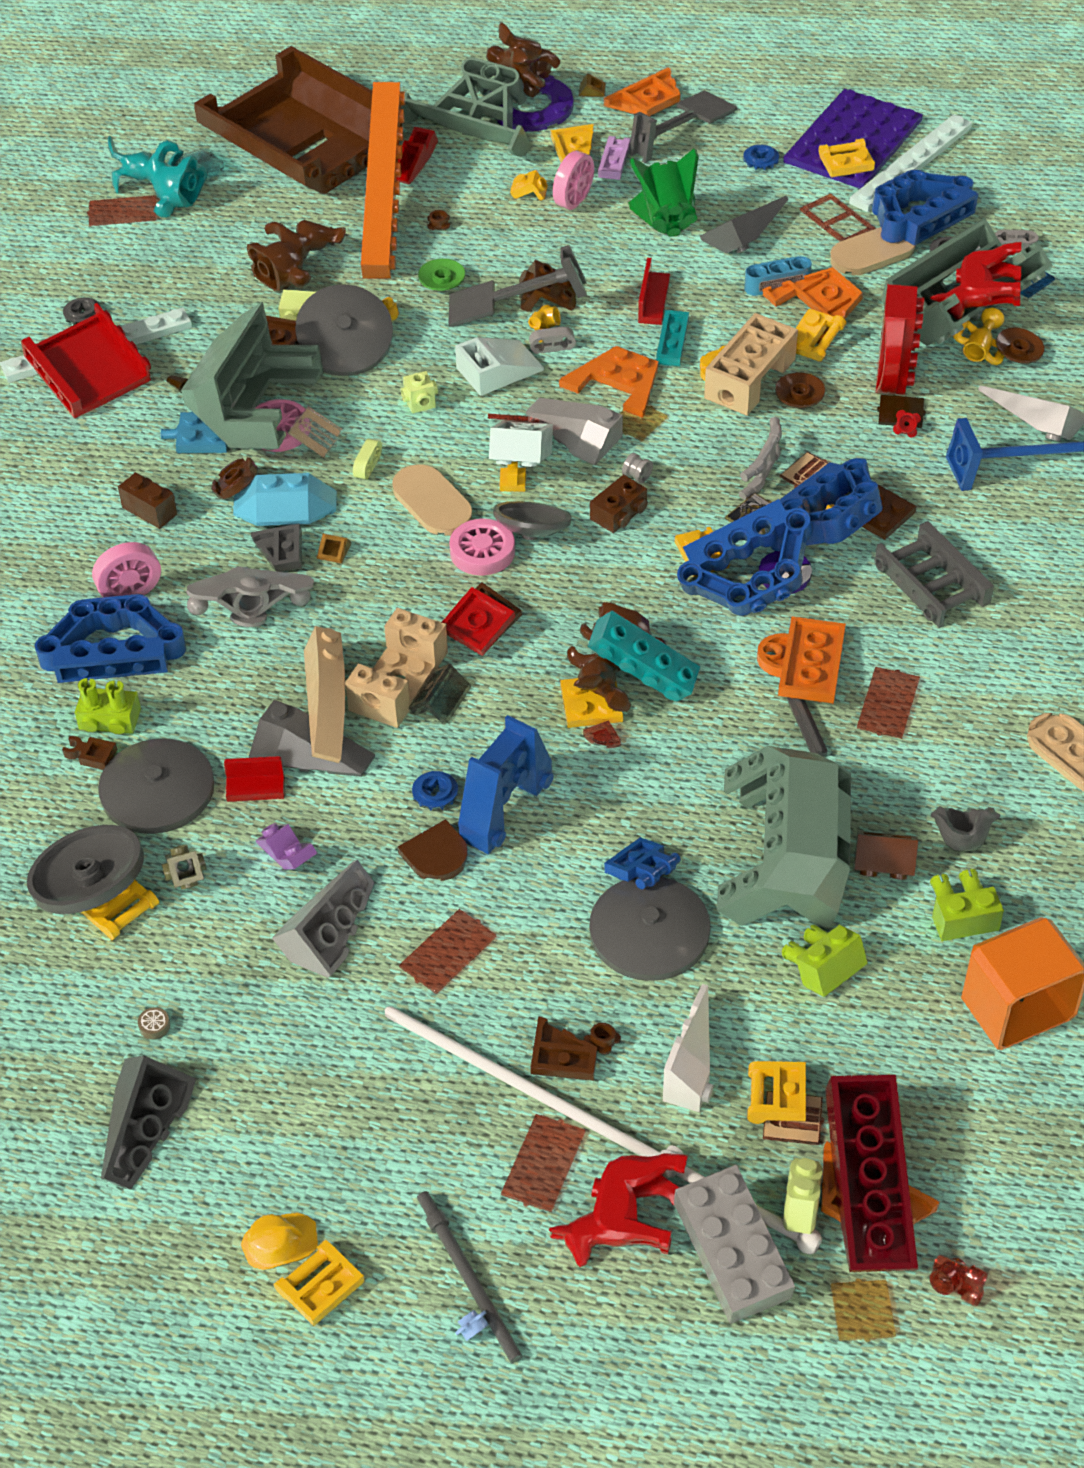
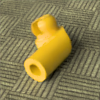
[382,297,399,322]

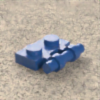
[604,837,681,889]

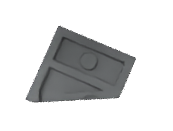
[251,523,302,572]

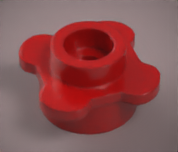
[893,410,921,438]

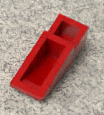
[397,126,438,185]

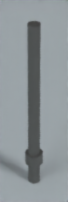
[417,1191,523,1364]

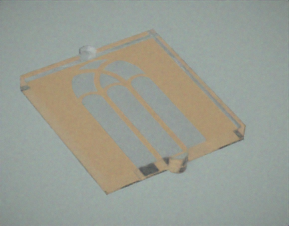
[288,406,344,458]

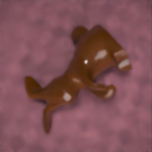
[486,22,561,98]
[247,220,346,291]
[567,602,667,712]

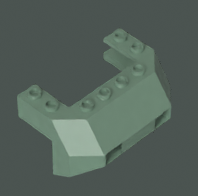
[881,218,1053,346]
[181,301,323,450]
[717,746,851,931]

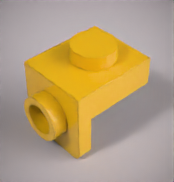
[510,170,548,200]

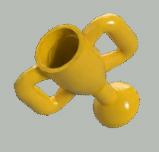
[953,307,1005,366]

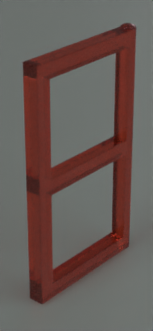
[800,193,876,242]

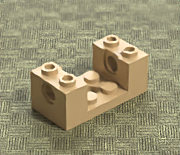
[704,313,798,416]
[345,608,448,728]

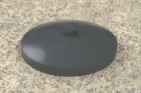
[295,284,393,376]
[98,738,214,834]
[27,825,144,914]
[589,877,710,981]

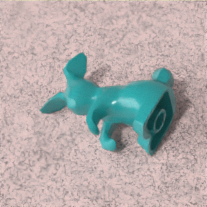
[108,135,207,218]

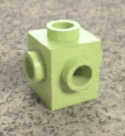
[400,371,438,414]

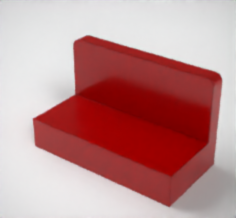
[224,756,285,802]

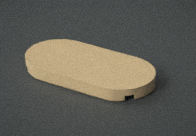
[830,227,916,275]
[392,465,472,536]
[1027,713,1084,791]

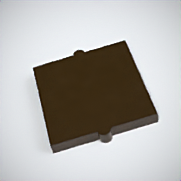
[877,394,926,428]

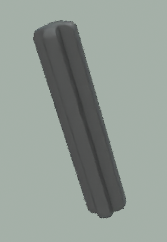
[786,697,828,756]

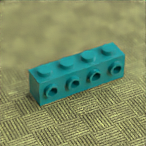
[588,611,700,702]

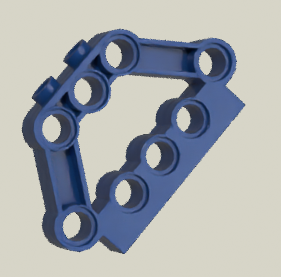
[872,170,979,246]
[765,458,883,551]
[677,499,813,616]
[34,594,186,683]

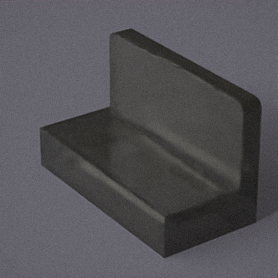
[409,663,471,724]

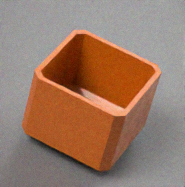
[961,917,1084,1050]

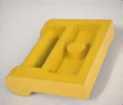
[819,138,875,178]
[796,308,847,362]
[81,880,159,940]
[747,1061,806,1124]
[274,1240,365,1326]

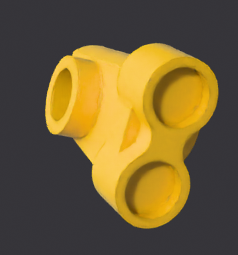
[528,305,561,343]

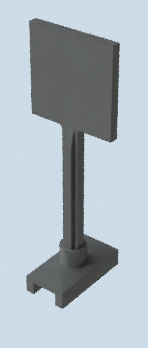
[629,90,737,163]
[448,245,587,327]

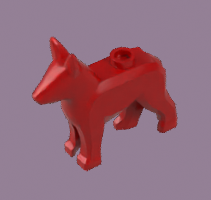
[930,242,1022,319]
[549,1153,688,1267]

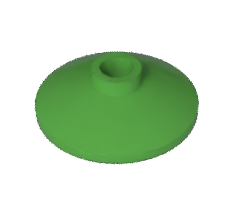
[418,259,465,291]

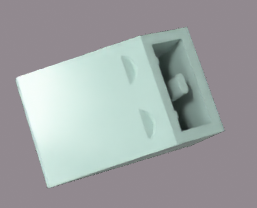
[455,337,544,396]

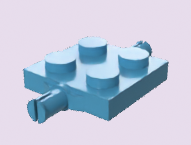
[161,412,228,453]

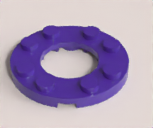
[489,75,574,132]

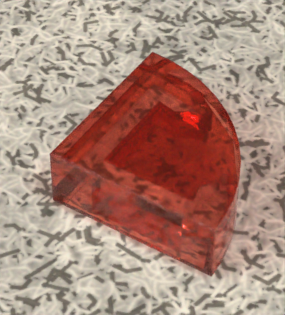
[583,720,621,748]

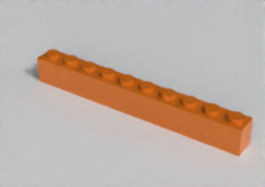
[361,82,406,279]

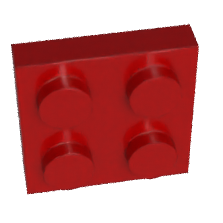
[441,587,516,656]

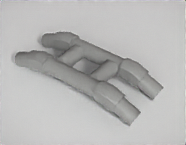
[739,417,782,500]

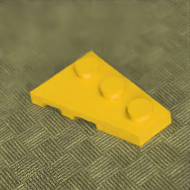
[551,124,594,162]

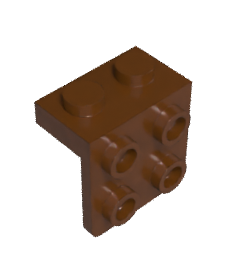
[519,259,576,312]

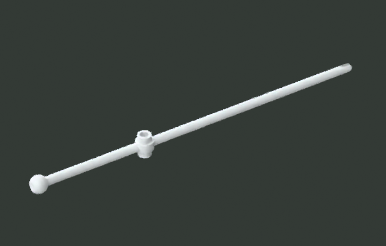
[385,1006,822,1255]

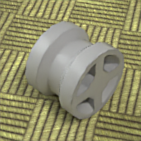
[622,453,653,484]

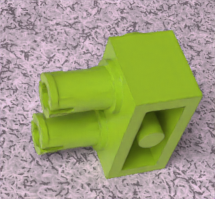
[74,678,141,734]
[930,869,1004,942]
[782,924,868,997]

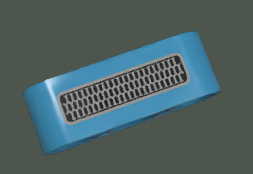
[744,256,812,296]

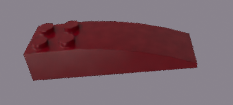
[825,1074,918,1272]

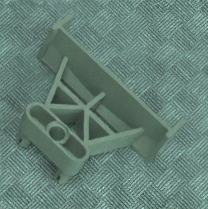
[401,57,532,157]

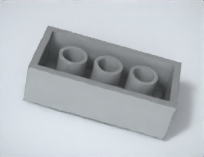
[674,1165,795,1324]

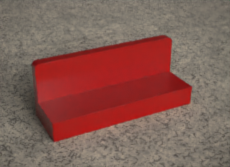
[638,257,670,325]

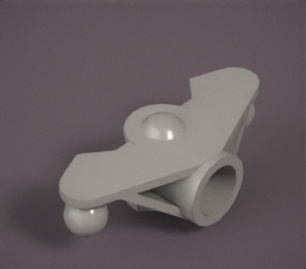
[186,566,314,627]

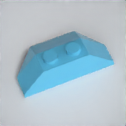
[233,473,337,526]

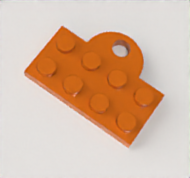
[757,616,846,704]

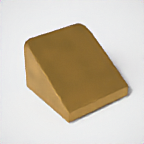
[579,73,606,97]
[317,533,352,564]

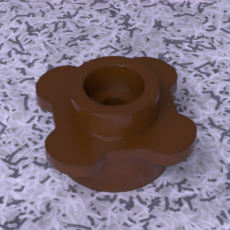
[427,210,450,230]
[584,1023,621,1054]

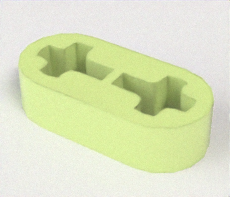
[353,438,382,480]

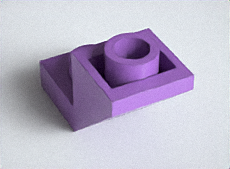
[255,823,317,870]

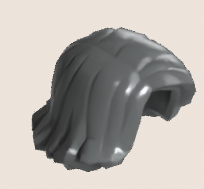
[931,806,1000,852]

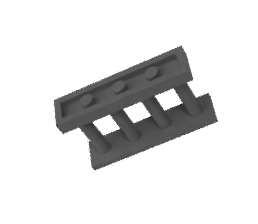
[874,521,994,628]

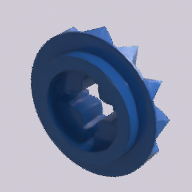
[743,144,779,171]
[412,771,458,811]

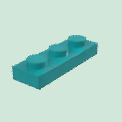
[656,310,689,367]

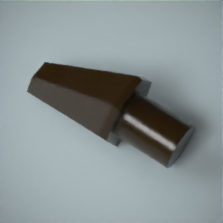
[166,375,188,393]

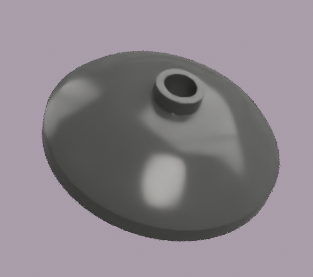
[493,501,571,540]

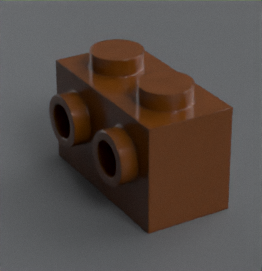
[118,472,177,529]
[590,474,648,533]
[854,831,918,880]

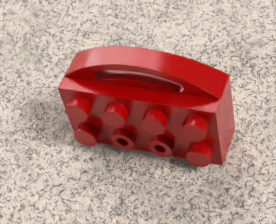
[875,284,924,395]

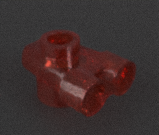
[930,1255,988,1307]

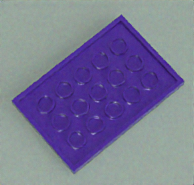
[783,88,923,189]

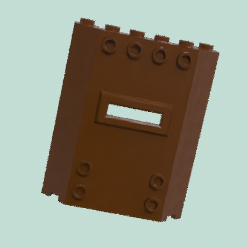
[194,46,402,194]

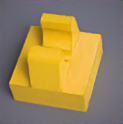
[500,461,526,492]

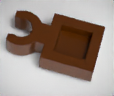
[62,736,118,770]

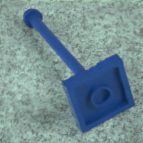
[946,418,1084,491]

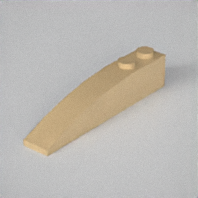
[304,626,345,763]

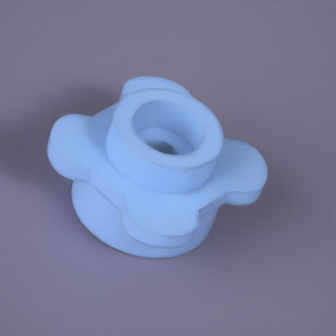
[455,1310,489,1341]

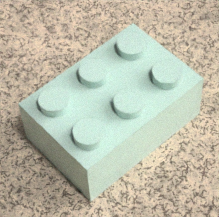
[489,420,553,467]

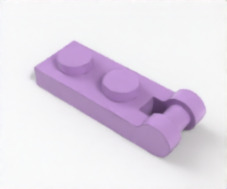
[598,136,631,180]

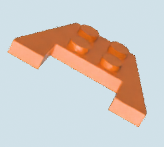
[762,267,863,344]
[559,346,658,419]

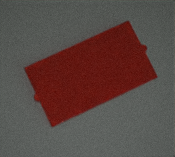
[87,195,157,226]
[857,667,920,739]
[399,909,496,994]
[501,1114,585,1212]

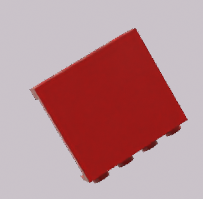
[21,303,151,418]

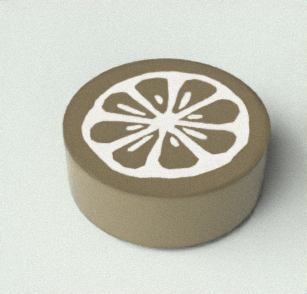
[138,1007,170,1039]

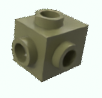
[161,844,207,889]

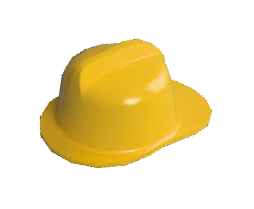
[241,1213,318,1270]

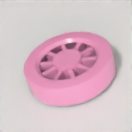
[553,151,594,210]
[254,399,310,452]
[449,519,515,576]
[92,542,161,597]

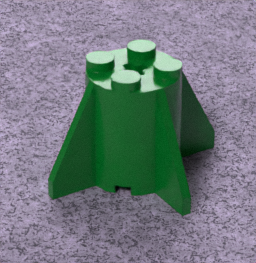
[628,148,699,237]

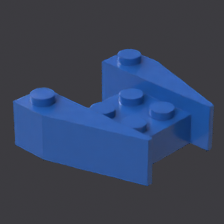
[458,715,554,855]

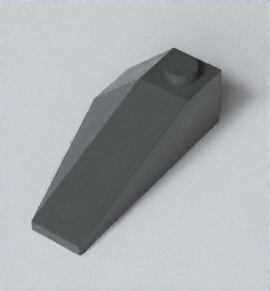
[700,195,788,254]
[249,700,375,777]
[101,1055,196,1190]

